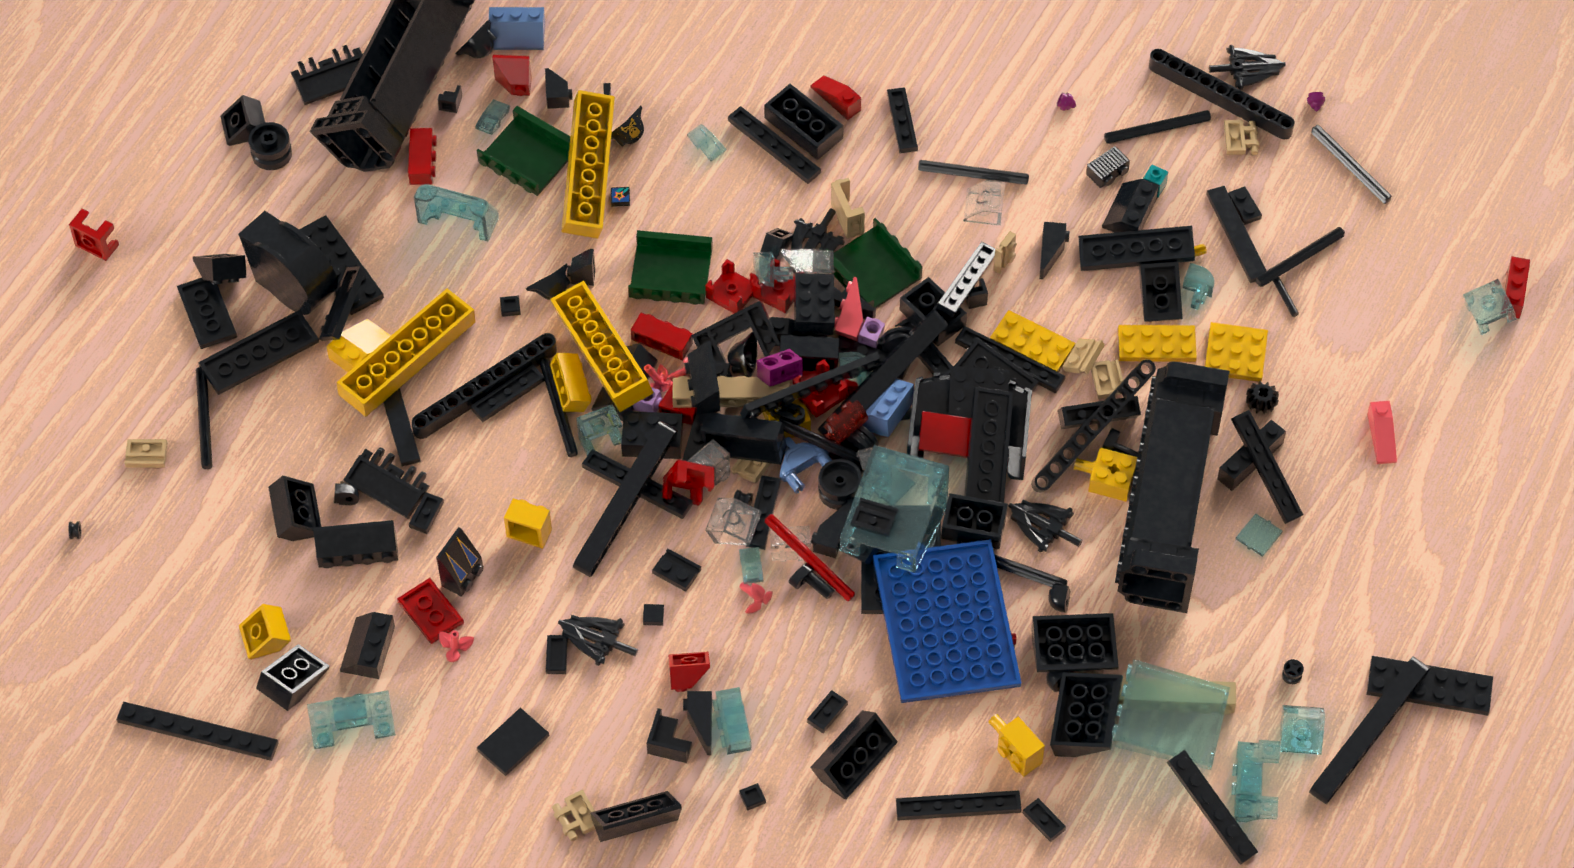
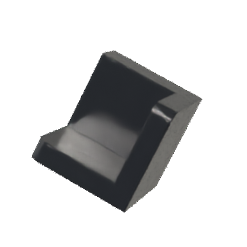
[437,85,462,113]
[966,278,988,309]

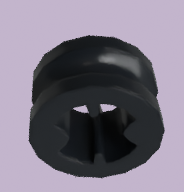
[68,521,82,539]

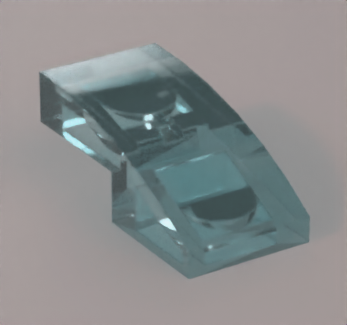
[475,99,510,135]
[687,124,727,162]
[739,547,764,584]

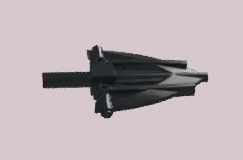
[1208,45,1286,90]
[789,208,845,273]
[1008,500,1082,552]
[558,615,638,666]

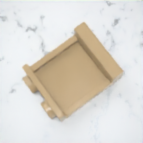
[831,178,865,239]

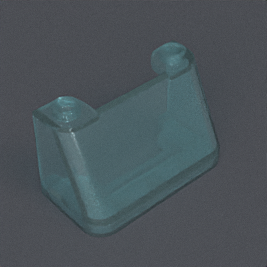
[414,184,499,241]

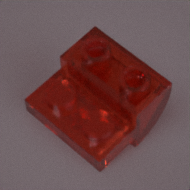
[824,400,868,445]

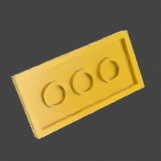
[990,310,1076,372]
[1118,325,1197,362]

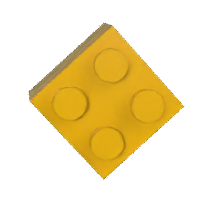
[504,498,552,549]

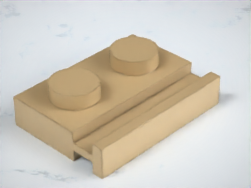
[993,231,1017,274]
[1063,338,1105,374]
[1091,359,1123,399]
[124,439,168,468]
[731,459,771,483]

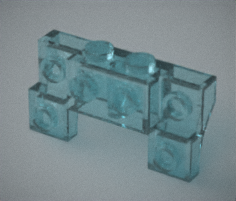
[307,690,396,750]
[1231,740,1280,822]

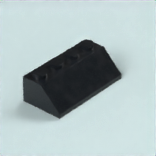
[313,520,398,568]
[810,710,898,799]

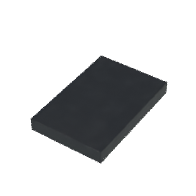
[477,707,549,776]

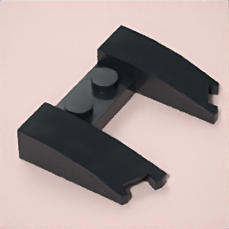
[691,301,780,377]

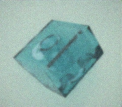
[1280,705,1325,755]

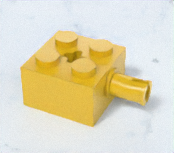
[1074,447,1138,502]
[988,714,1045,777]

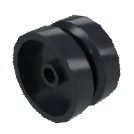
[248,122,292,170]
[818,459,862,510]

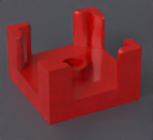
[69,208,119,261]
[753,257,803,314]
[705,259,758,313]
[793,359,848,418]
[662,459,714,506]

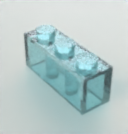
[712,687,751,755]

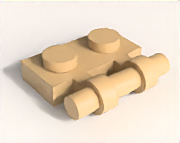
[1224,120,1260,155]
[552,789,595,841]

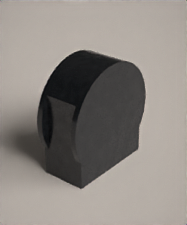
[238,211,338,315]

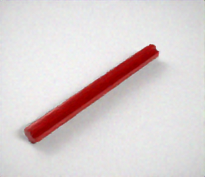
[765,514,855,601]

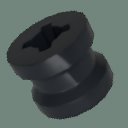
[732,489,753,513]
[1282,659,1304,685]

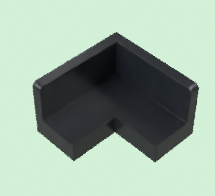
[646,708,692,763]

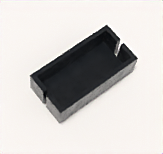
[700,412,787,465]

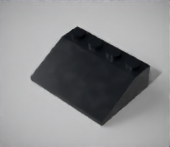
[1031,613,1119,672]
[1050,672,1123,757]

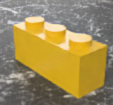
[550,353,592,412]

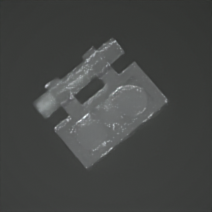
[770,526,811,562]

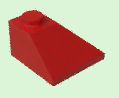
[492,55,532,96]
[668,651,710,692]

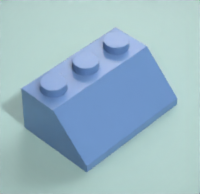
[489,7,545,50]
[855,379,914,437]

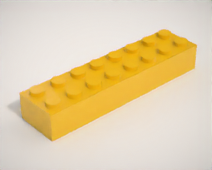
[561,90,615,239]
[550,281,654,412]
[336,288,476,417]

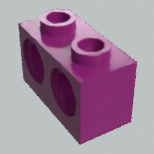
[757,349,802,387]

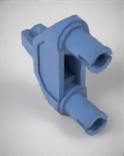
[779,437,832,494]

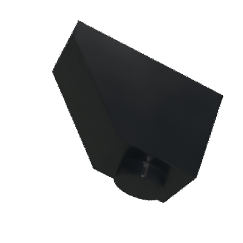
[545,68,573,109]
[760,228,793,261]
[567,249,596,286]

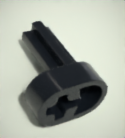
[1102,428,1138,457]
[789,563,835,599]

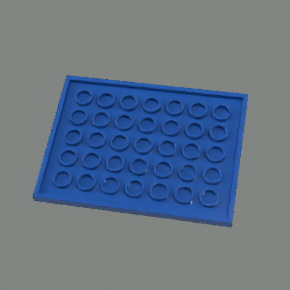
[873,540,1022,703]

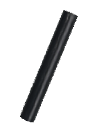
[1270,268,1299,317]

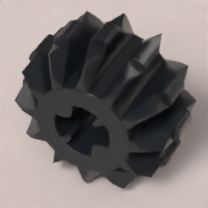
[1246,381,1279,414]

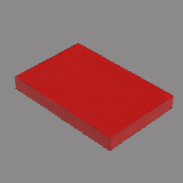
[918,411,971,458]
[397,578,464,644]

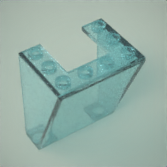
[840,445,949,573]
[1112,659,1230,770]

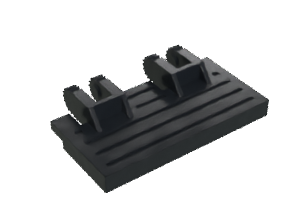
[291,45,363,105]
[319,266,366,341]
[343,447,430,519]

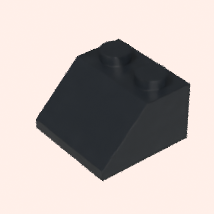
[220,95,265,146]
[193,253,246,284]

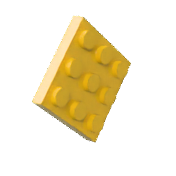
[1205,322,1268,382]

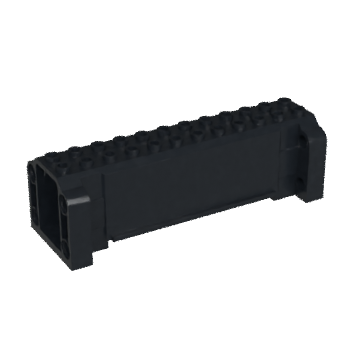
[309,0,475,172]
[1115,361,1230,613]

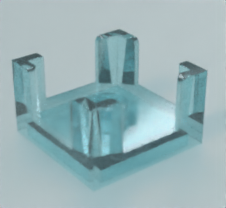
[1463,279,1516,335]
[576,404,622,455]

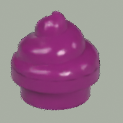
[1057,92,1076,111]
[1307,92,1325,112]

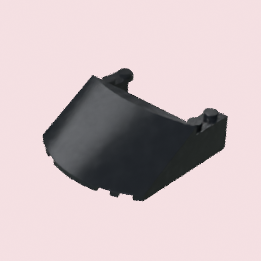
[905,371,1032,480]

